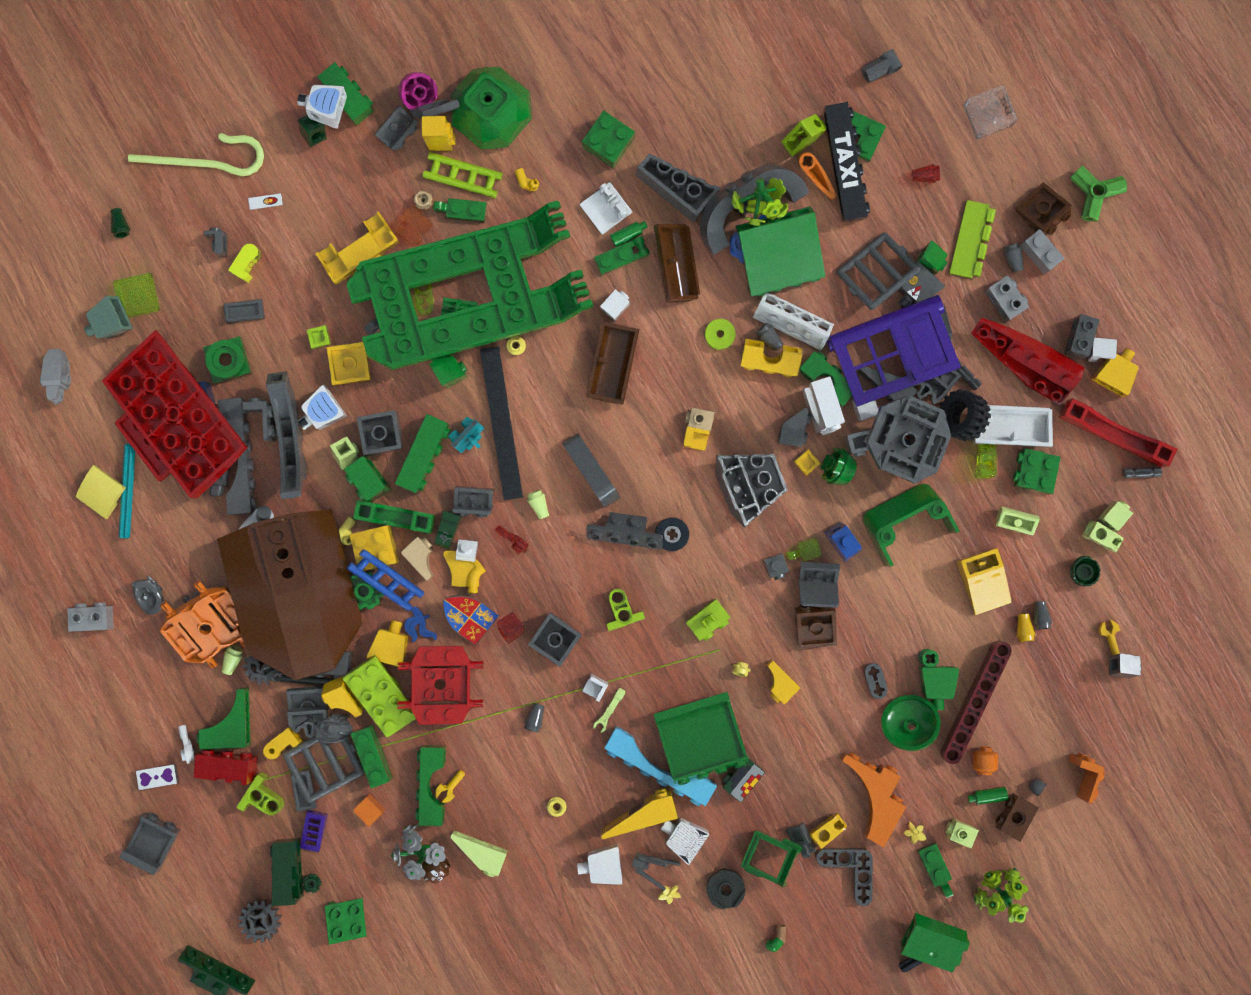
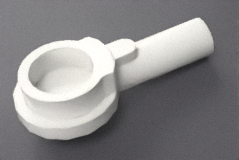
[178,725,195,764]

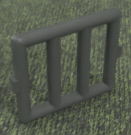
[836,232,921,310]
[282,736,365,804]

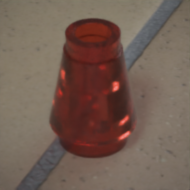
[912,164,940,183]

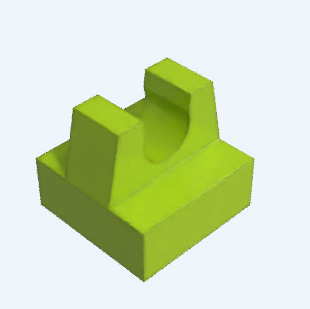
[307,325,331,349]

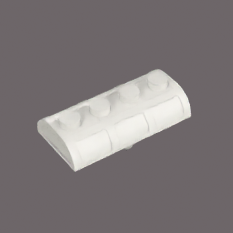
[973,405,1053,447]

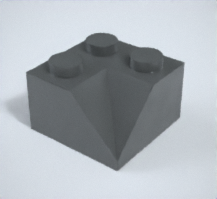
[357,410,402,457]
[528,612,582,667]

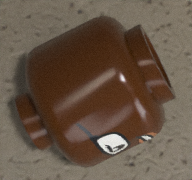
[422,858,451,884]

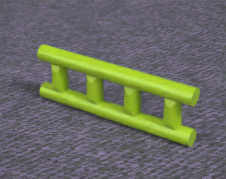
[423,152,503,198]

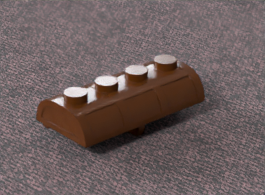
[653,224,700,303]
[586,321,640,405]

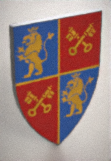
[443,595,499,646]

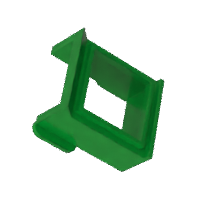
[740,830,802,887]

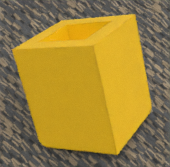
[683,426,710,451]

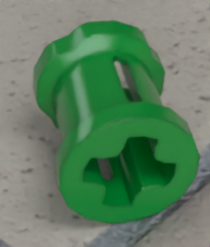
[918,649,939,667]

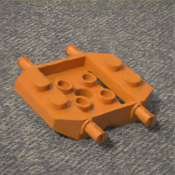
[160,580,245,669]

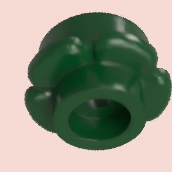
[302,874,321,893]

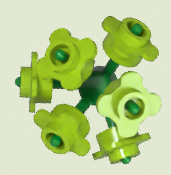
[973,868,1029,923]

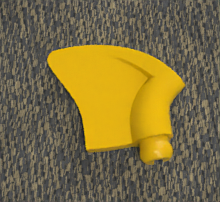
[444,551,486,594]

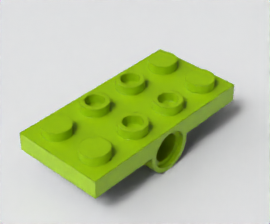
[342,655,416,738]

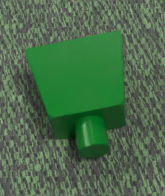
[918,666,959,710]

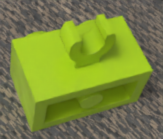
[686,599,731,641]

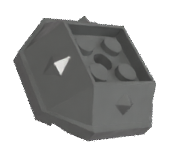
[866,395,951,483]

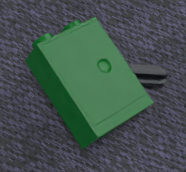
[899,913,970,973]

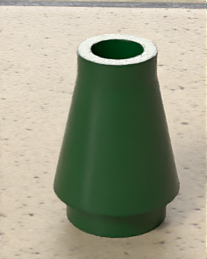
[110,208,130,238]

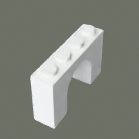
[802,377,845,436]

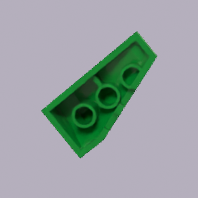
[429,354,468,388]

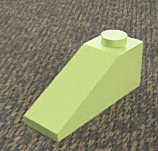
[451,830,508,877]

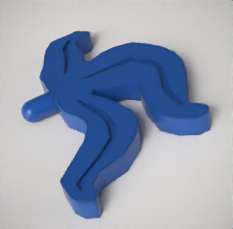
[404,606,437,642]

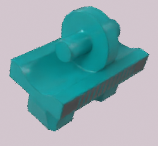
[448,417,485,453]

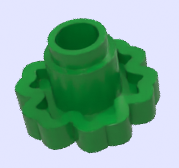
[351,572,385,610]

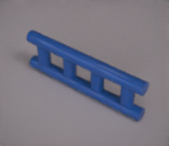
[347,549,424,611]

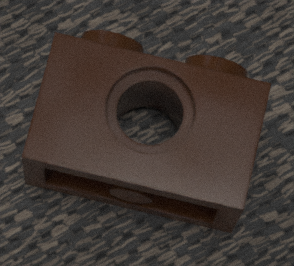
[996,793,1039,842]

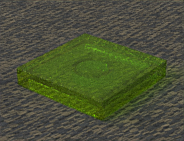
[113,273,160,318]

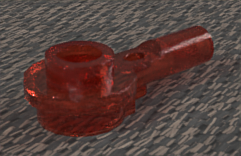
[495,525,529,554]

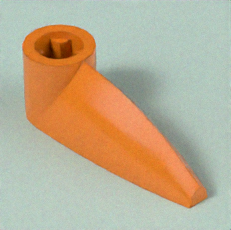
[797,152,837,200]

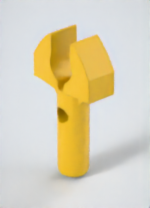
[1098,620,1120,655]
[436,770,465,803]

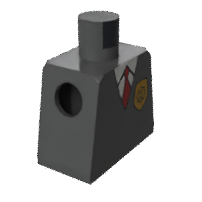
[897,261,945,308]

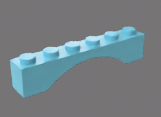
[604,726,717,806]

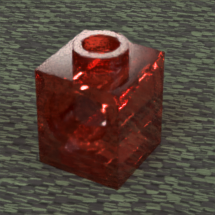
[497,612,524,644]

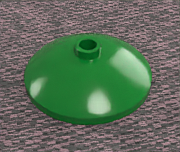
[881,695,941,751]

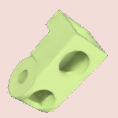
[1082,521,1124,553]

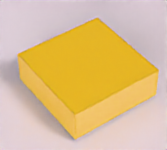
[794,449,821,476]

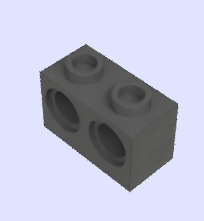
[1064,314,1100,359]

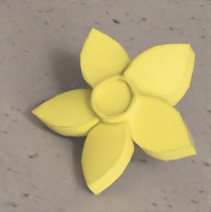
[903,822,926,844]
[658,885,681,904]

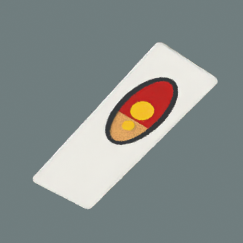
[248,193,283,210]

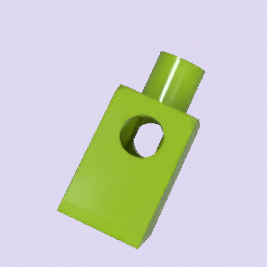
[781,114,827,157]

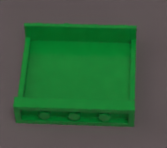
[735,206,826,296]
[654,692,749,786]

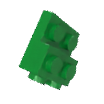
[1012,448,1061,494]

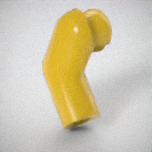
[514,168,539,192]

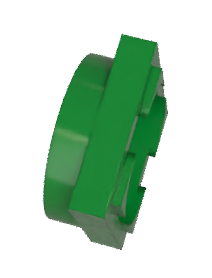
[203,336,252,384]

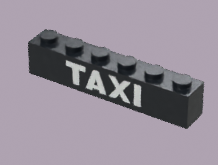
[823,102,870,223]

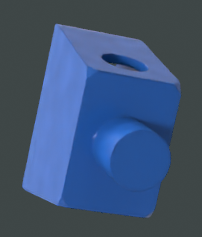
[824,522,862,562]

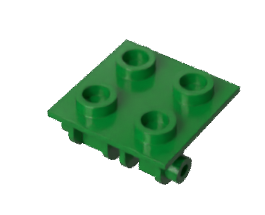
[324,898,367,945]

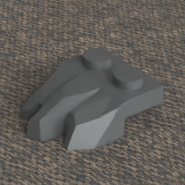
[914,370,962,405]
[286,686,328,739]

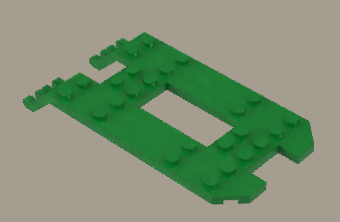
[346,201,594,370]

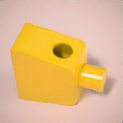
[1091,348,1139,397]
[366,620,408,666]

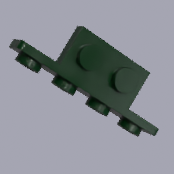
[178,945,255,995]

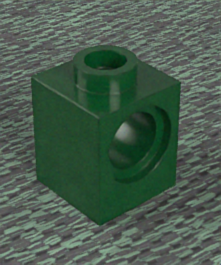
[298,115,327,147]

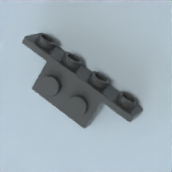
[586,512,663,549]

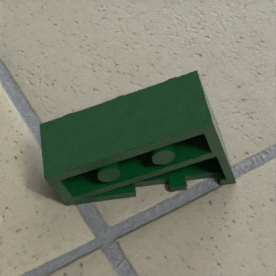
[270,838,304,907]

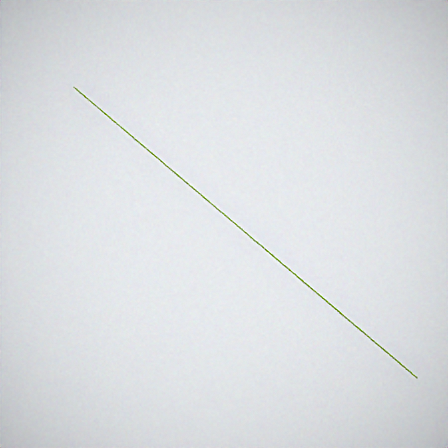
[266,650,720,780]

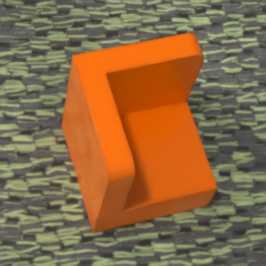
[353,794,385,827]

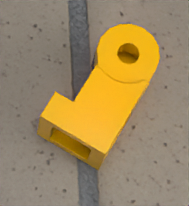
[263,727,303,760]
[808,813,847,849]

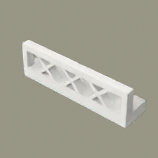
[753,292,834,350]

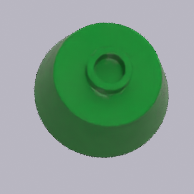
[821,447,857,485]

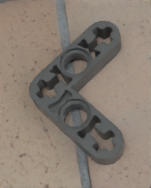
[815,848,873,906]

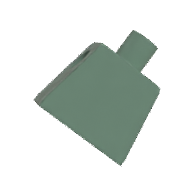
[84,296,133,338]

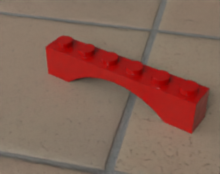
[1058,398,1178,468]

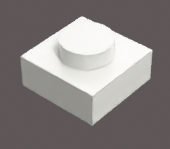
[456,540,478,562]

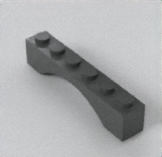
[218,398,257,515]

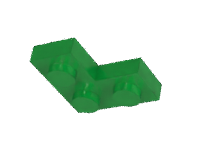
[851,111,886,162]

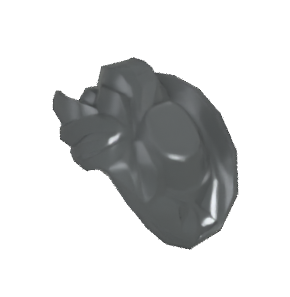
[131,576,163,615]
[314,714,353,743]

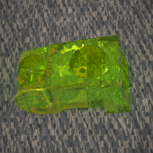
[975,443,997,478]

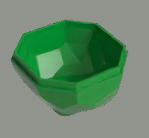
[450,67,532,150]

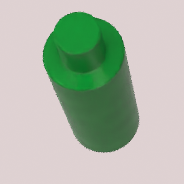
[610,221,648,247]
[967,786,1008,805]

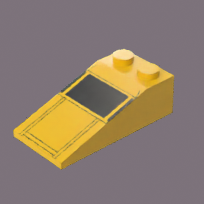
[601,788,678,840]

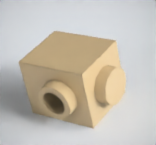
[685,408,715,431]

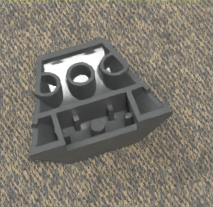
[716,454,788,528]

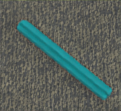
[118,444,135,539]

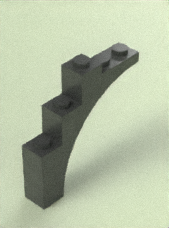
[266,371,307,499]

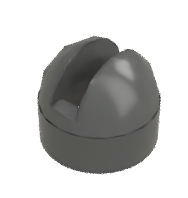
[1029,779,1047,796]

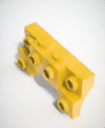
[315,211,400,285]

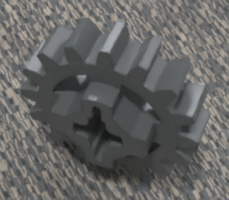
[243,656,282,685]
[238,899,282,943]

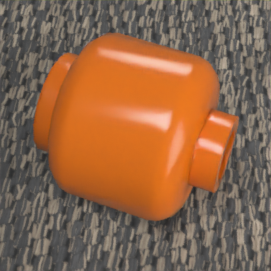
[972,746,999,775]

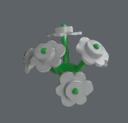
[391,823,446,880]

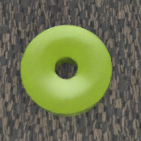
[705,319,736,350]

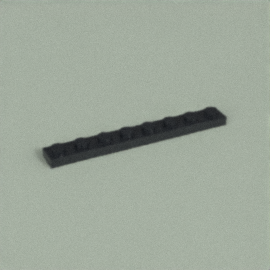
[480,347,523,500]

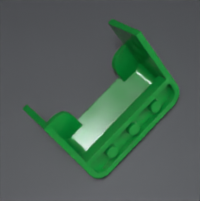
[862,484,959,567]

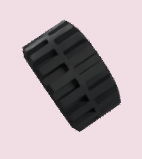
[939,389,991,442]

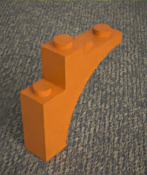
[840,752,906,847]

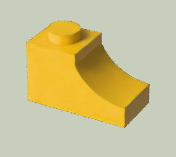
[766,659,800,705]
[321,676,363,717]

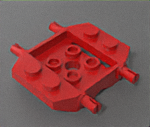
[397,646,483,725]

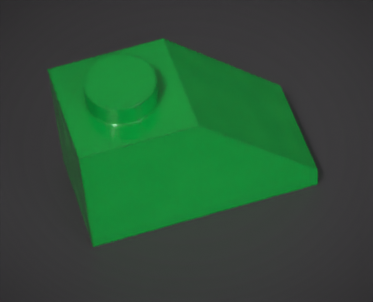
[916,240,948,275]

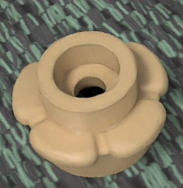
[414,191,433,210]

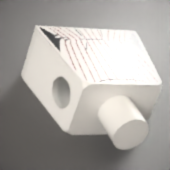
[660,818,709,865]

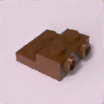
[1015,182,1072,236]
[795,604,837,649]

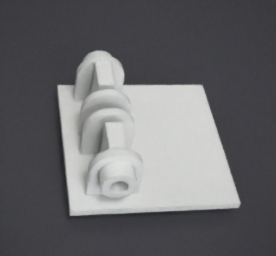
[580,182,633,235]

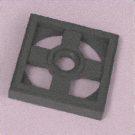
[410,98,460,118]

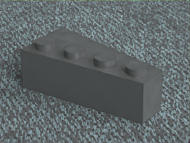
[635,153,721,223]

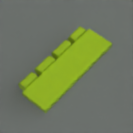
[949,200,996,279]

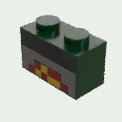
[722,758,765,802]

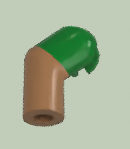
[766,924,786,952]

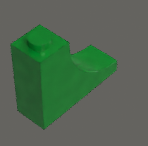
[196,687,251,749]

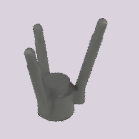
[632,852,680,891]

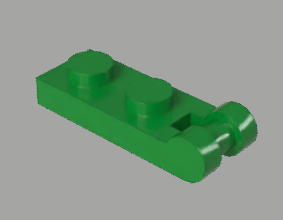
[594,236,650,275]

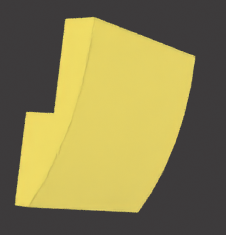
[76,465,126,519]

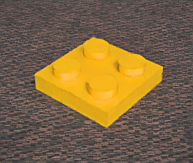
[327,342,371,386]

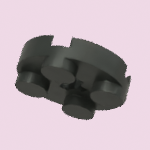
[707,868,745,909]

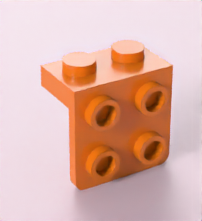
[1069,752,1105,804]

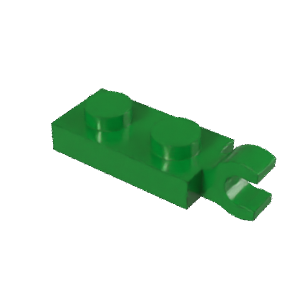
[433,198,487,223]
[917,842,954,898]

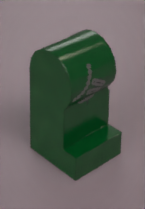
[434,511,462,549]

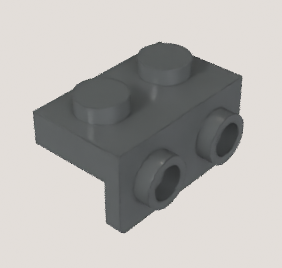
[374,106,419,151]
[452,486,494,517]

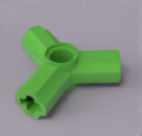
[1069,165,1127,222]

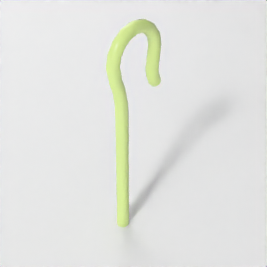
[128,133,264,176]

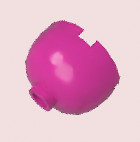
[398,72,438,109]

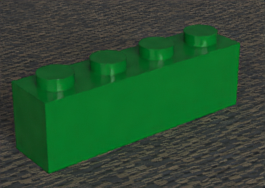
[395,414,451,494]

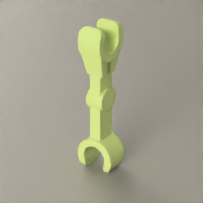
[594,688,625,733]

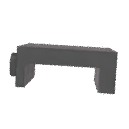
[119,812,180,875]

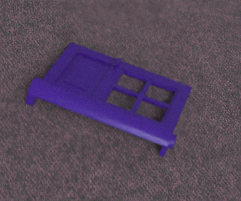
[826,295,961,407]

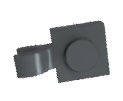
[786,822,816,858]

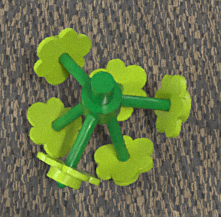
[731,178,788,227]

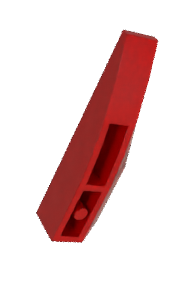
[971,318,1085,405]

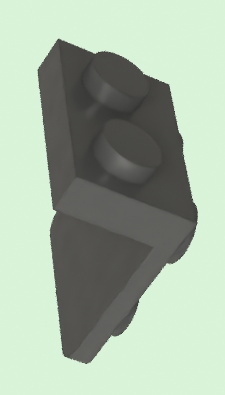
[242,398,278,442]
[798,562,840,608]

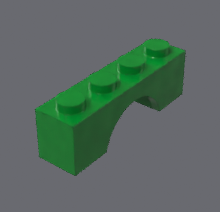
[353,500,436,534]
[415,745,446,826]

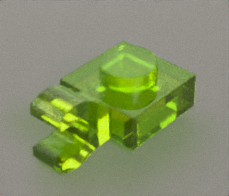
[786,538,822,562]

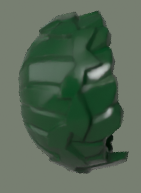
[1069,556,1101,587]

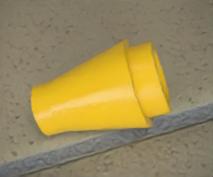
[1016,614,1036,642]

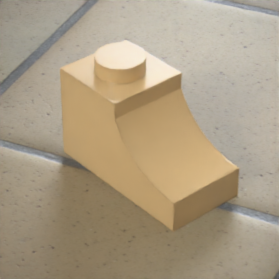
[401,537,435,581]

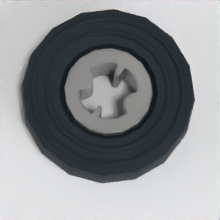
[655,517,689,551]

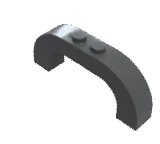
[700,164,809,255]

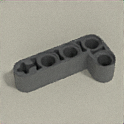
[562,433,621,508]

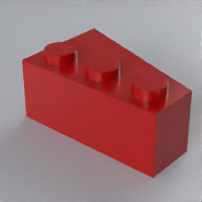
[193,749,258,785]

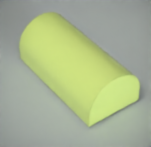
[996,506,1040,535]

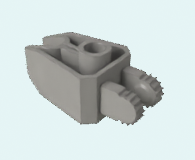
[40,349,71,405]

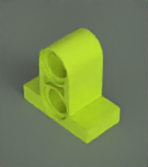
[606,588,645,631]
[236,772,284,815]

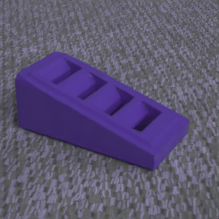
[300,810,328,852]

